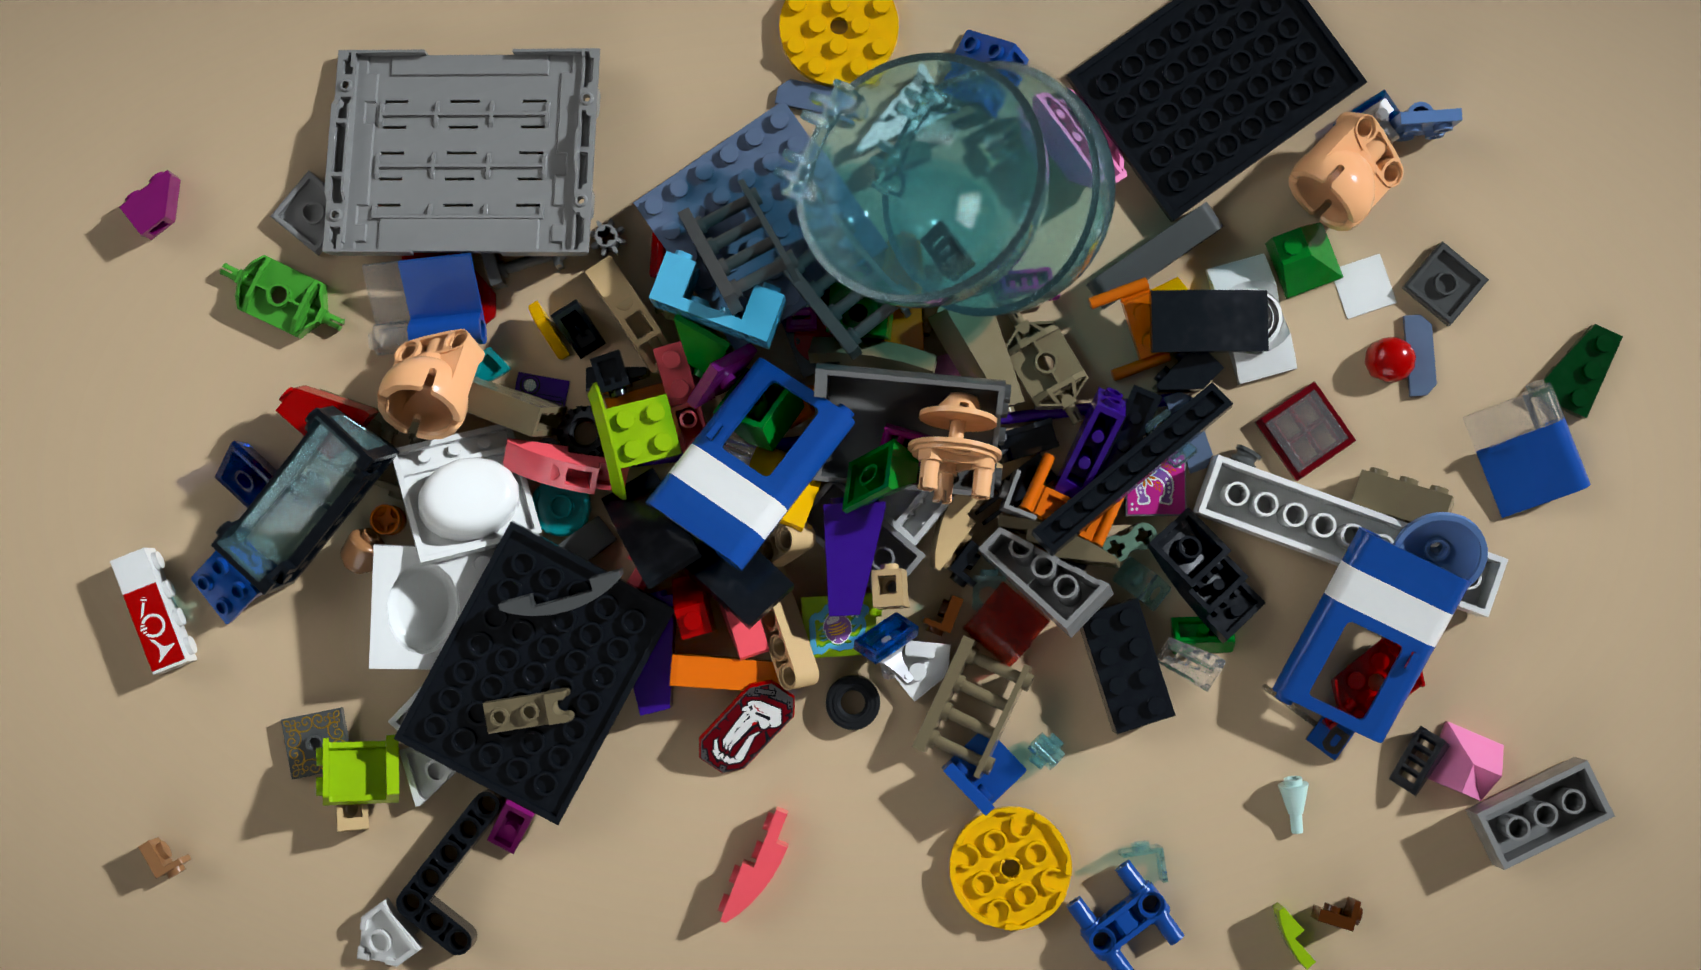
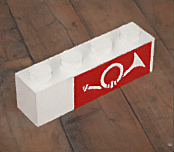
[110,547,197,675]

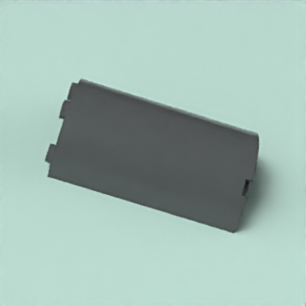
[812,363,1011,498]

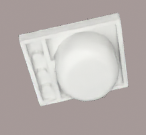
[392,424,542,566]
[369,544,496,670]

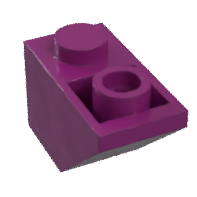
[119,170,181,240]

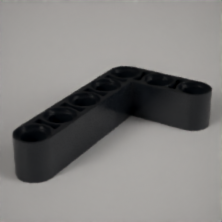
[396,789,505,955]

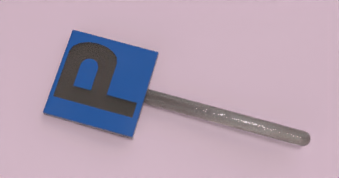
[1262,684,1355,761]

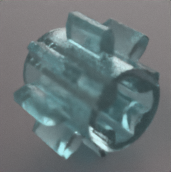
[1027,732,1065,770]

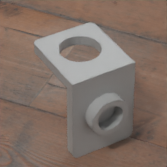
[998,469,1037,521]

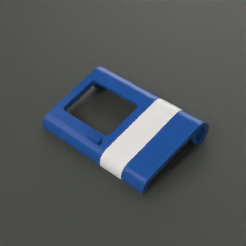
[645,358,855,571]
[1272,527,1471,743]

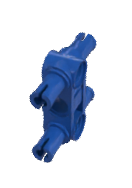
[1066,860,1185,970]

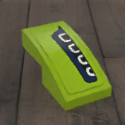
[1273,902,1316,970]

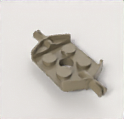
[1006,308,1089,425]

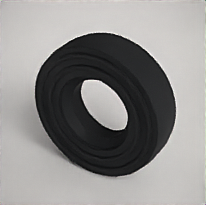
[826,675,880,730]

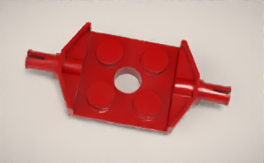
[1322,638,1425,730]

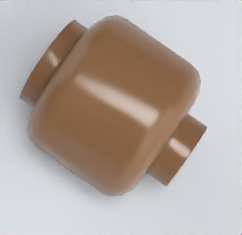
[340,528,385,574]

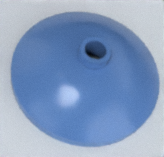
[1393,512,1488,586]

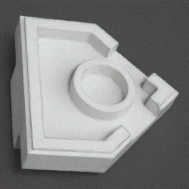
[894,640,951,702]
[357,898,423,967]

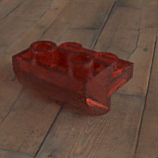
[962,582,1050,667]

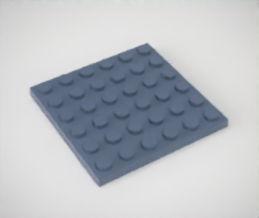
[633,100,887,350]

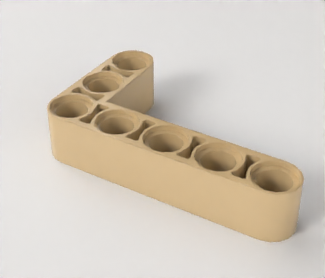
[758,523,819,690]

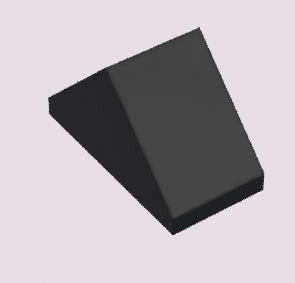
[550,299,606,359]

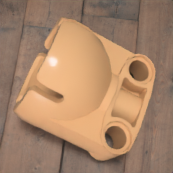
[1289,112,1403,231]
[377,329,485,440]

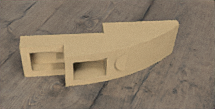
[584,255,669,373]
[930,462,1003,571]

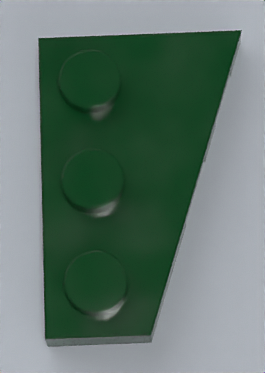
[1528,324,1623,419]

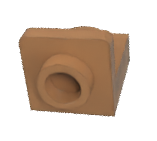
[138,837,191,879]

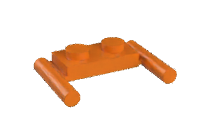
[1088,277,1171,381]
[1020,453,1125,548]

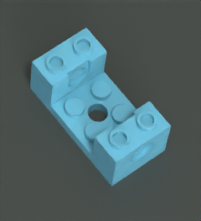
[649,250,787,349]

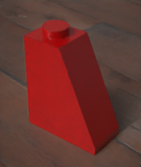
[275,385,379,460]
[672,576,717,640]

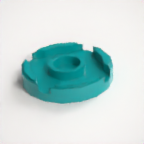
[532,483,592,537]

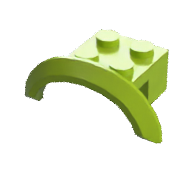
[587,382,682,500]

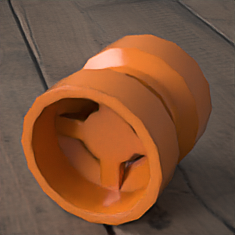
[370,504,407,535]

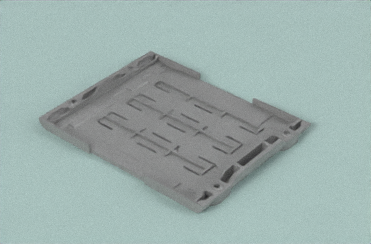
[322,48,601,256]

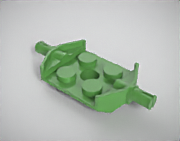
[220,255,345,339]

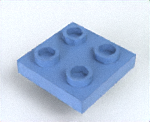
[1390,102,1463,142]

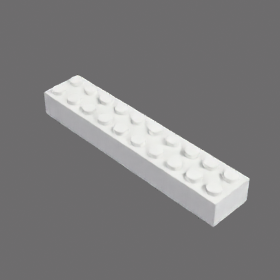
[1193,455,1508,617]

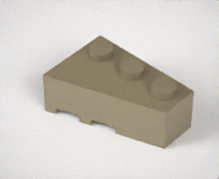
[1351,467,1454,523]

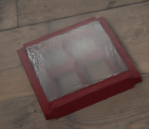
[1254,381,1356,481]

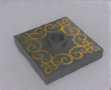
[281,707,350,779]

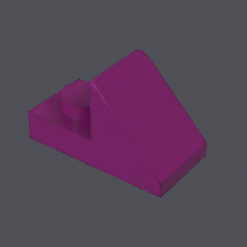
[487,799,535,854]

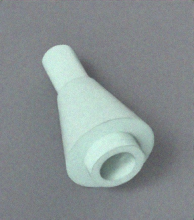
[1278,776,1309,834]

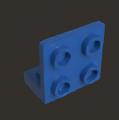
[941,30,1029,112]
[191,537,272,624]
[941,733,1026,816]

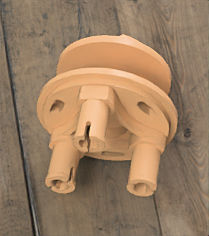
[908,392,1002,504]

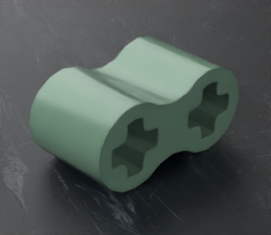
[1101,522,1157,562]

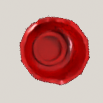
[1365,337,1416,382]

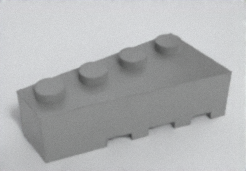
[978,527,1113,638]

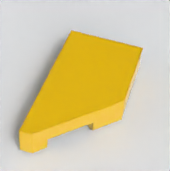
[528,300,570,360]

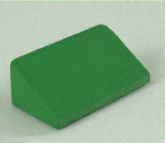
[1171,616,1236,654]

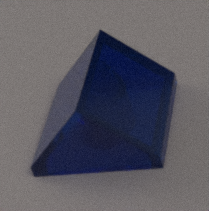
[215,441,291,508]

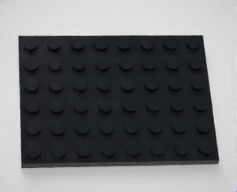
[1066,0,1367,223]
[394,520,674,825]

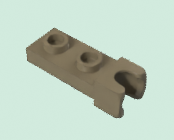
[483,688,574,734]

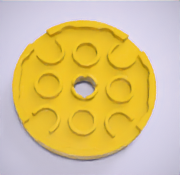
[779,0,899,87]
[949,806,1072,931]

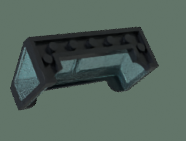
[211,406,400,595]

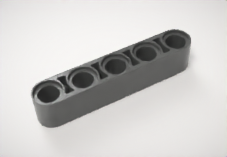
[1086,202,1224,310]

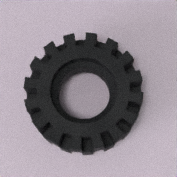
[557,405,604,457]

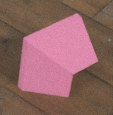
[1428,721,1504,801]

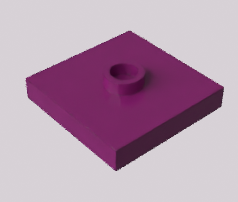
[687,343,757,409]

